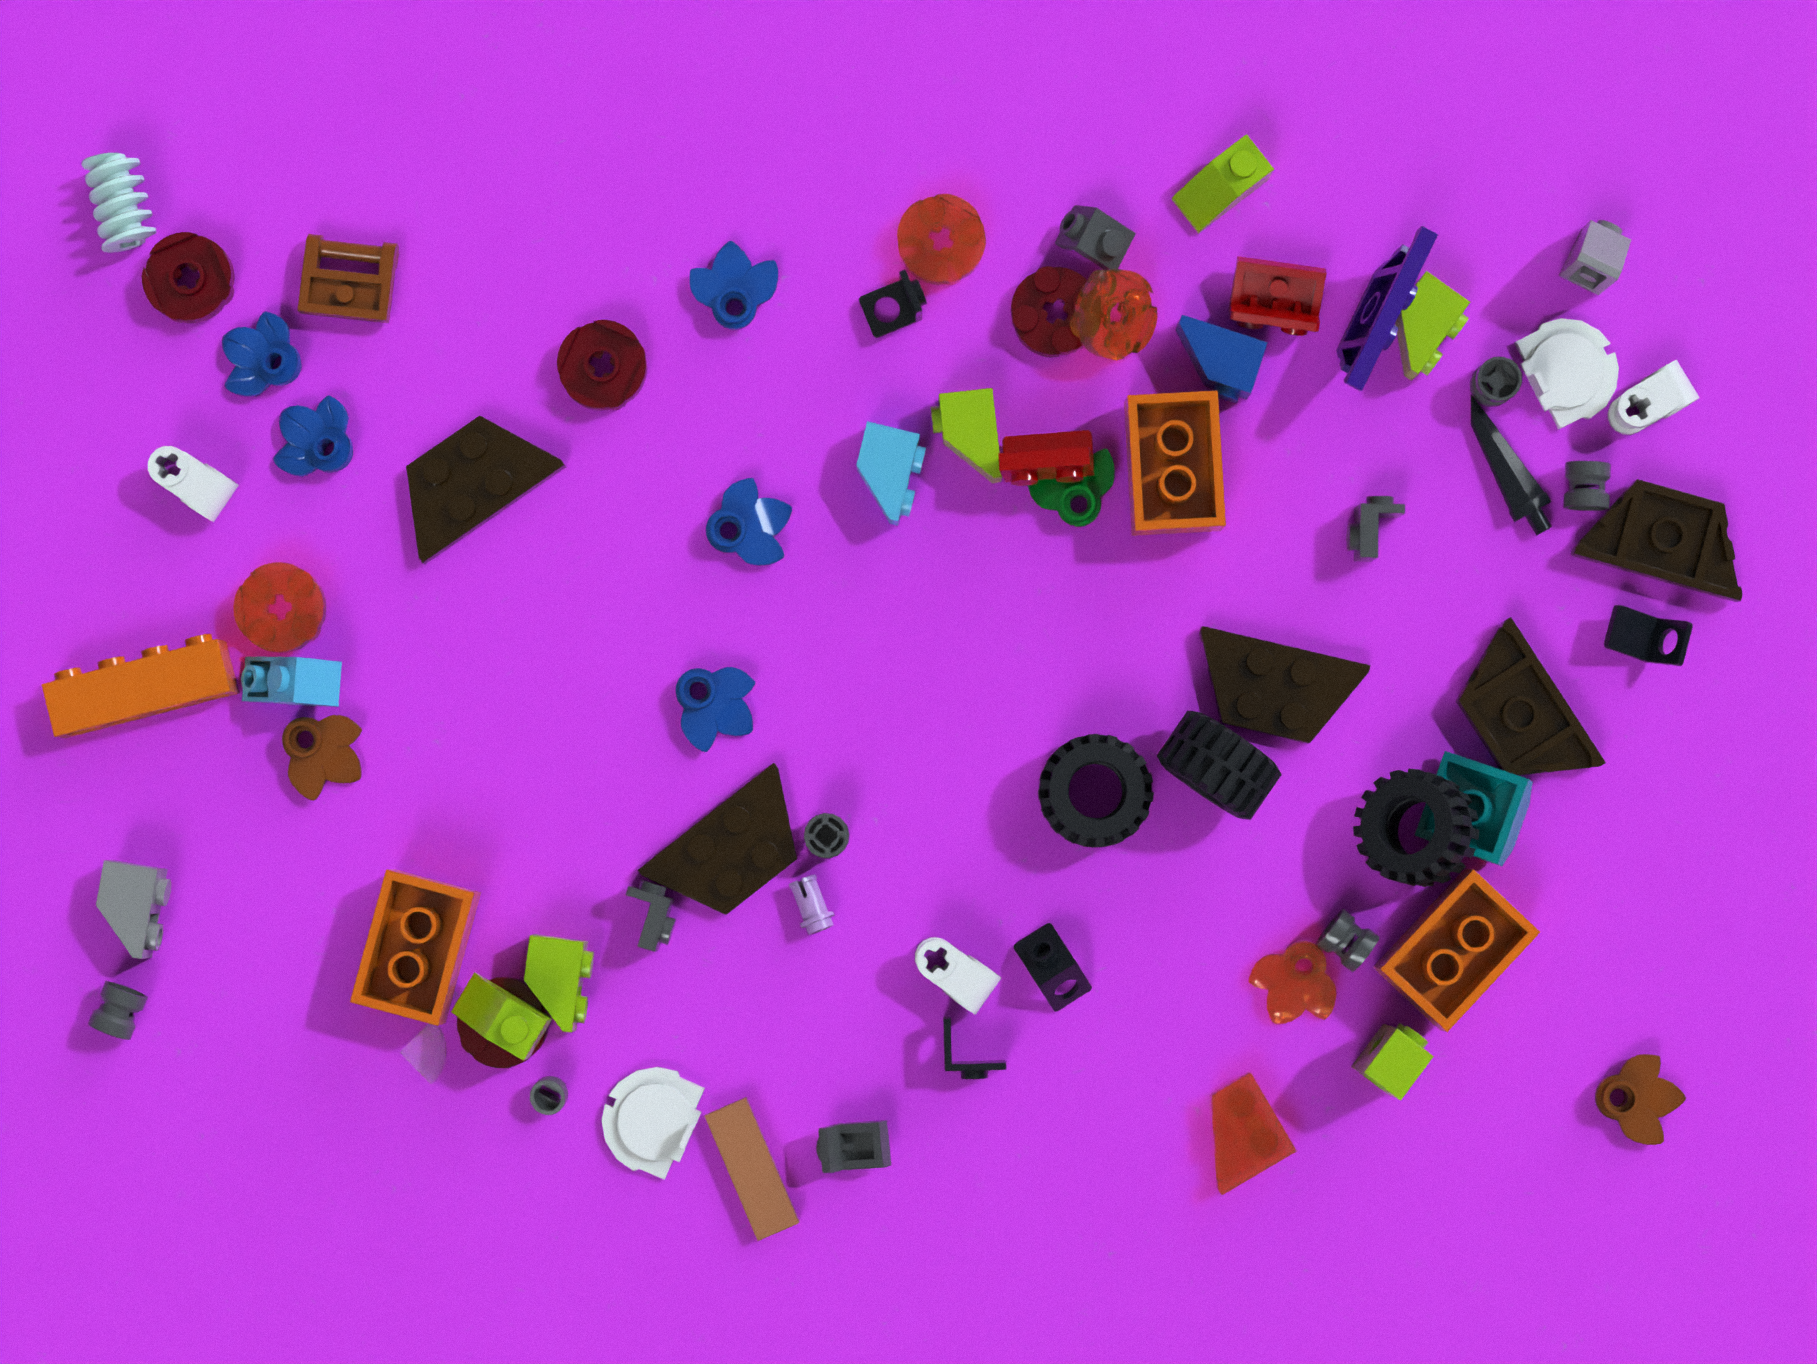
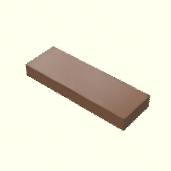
[704,1097,800,1241]

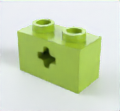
[1351,1023,1434,1101]

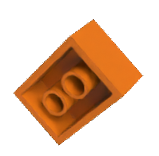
[1124,391,1226,536]
[350,869,481,1026]
[1373,869,1540,1032]

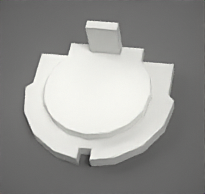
[1514,318,1619,430]
[602,1067,705,1180]

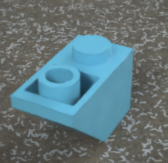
[856,421,926,526]
[241,657,342,707]

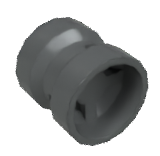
[1470,356,1522,407]
[1563,461,1611,511]
[804,813,850,858]
[1316,909,1379,972]
[88,981,148,1040]

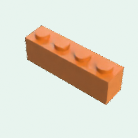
[41,634,239,738]

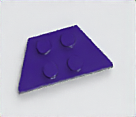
[1336,226,1438,391]

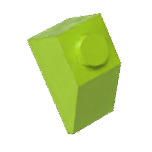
[1172,134,1274,234]
[931,388,1002,483]
[451,972,553,1061]

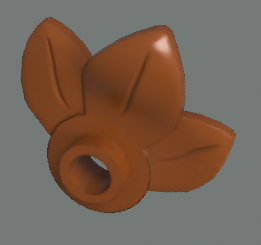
[282,715,362,801]
[1595,1054,1686,1145]

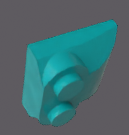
[1415,751,1533,866]

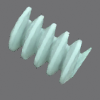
[81,153,157,253]

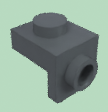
[1055,205,1136,273]
[1346,496,1405,562]
[625,880,676,952]
[816,1120,891,1173]

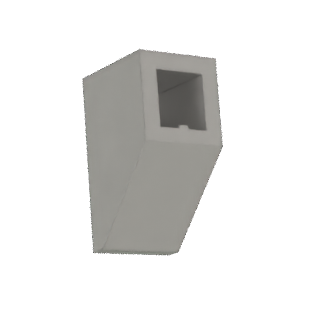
[96,860,171,959]

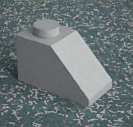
[1559,220,1631,295]

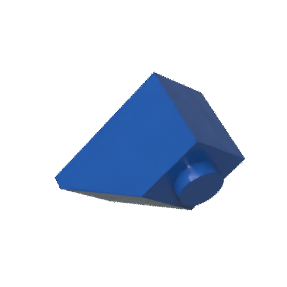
[1176,315,1268,403]

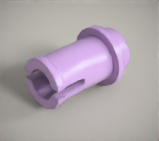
[789,874,835,935]

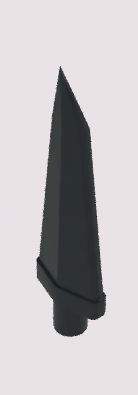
[1471,395,1552,536]

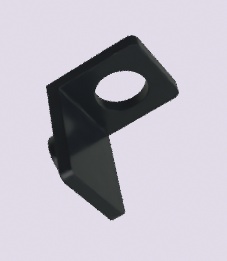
[859,270,927,338]
[1604,605,1693,666]
[1014,923,1092,1012]
[943,1017,1006,1079]

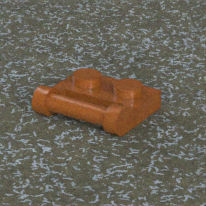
[297,234,399,323]

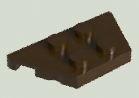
[406,416,566,564]
[1571,479,1743,602]
[1456,617,1606,775]
[1199,626,1371,744]
[638,763,797,915]

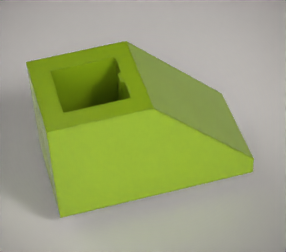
[1395,271,1470,381]
[524,934,594,1033]

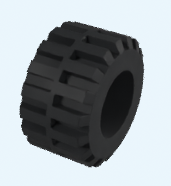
[1157,711,1282,820]
[1038,734,1154,848]
[1353,769,1479,887]

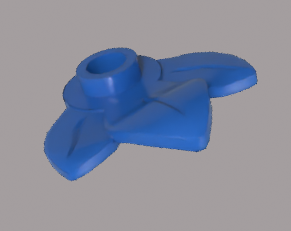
[690,241,778,330]
[222,311,302,397]
[273,395,353,477]
[706,478,792,566]
[676,667,755,752]

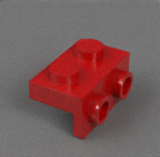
[1229,256,1327,336]
[998,430,1095,486]

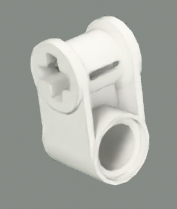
[1608,360,1700,435]
[148,446,239,522]
[915,937,1001,1015]

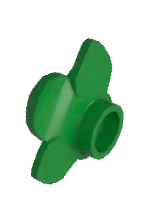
[1028,449,1115,527]

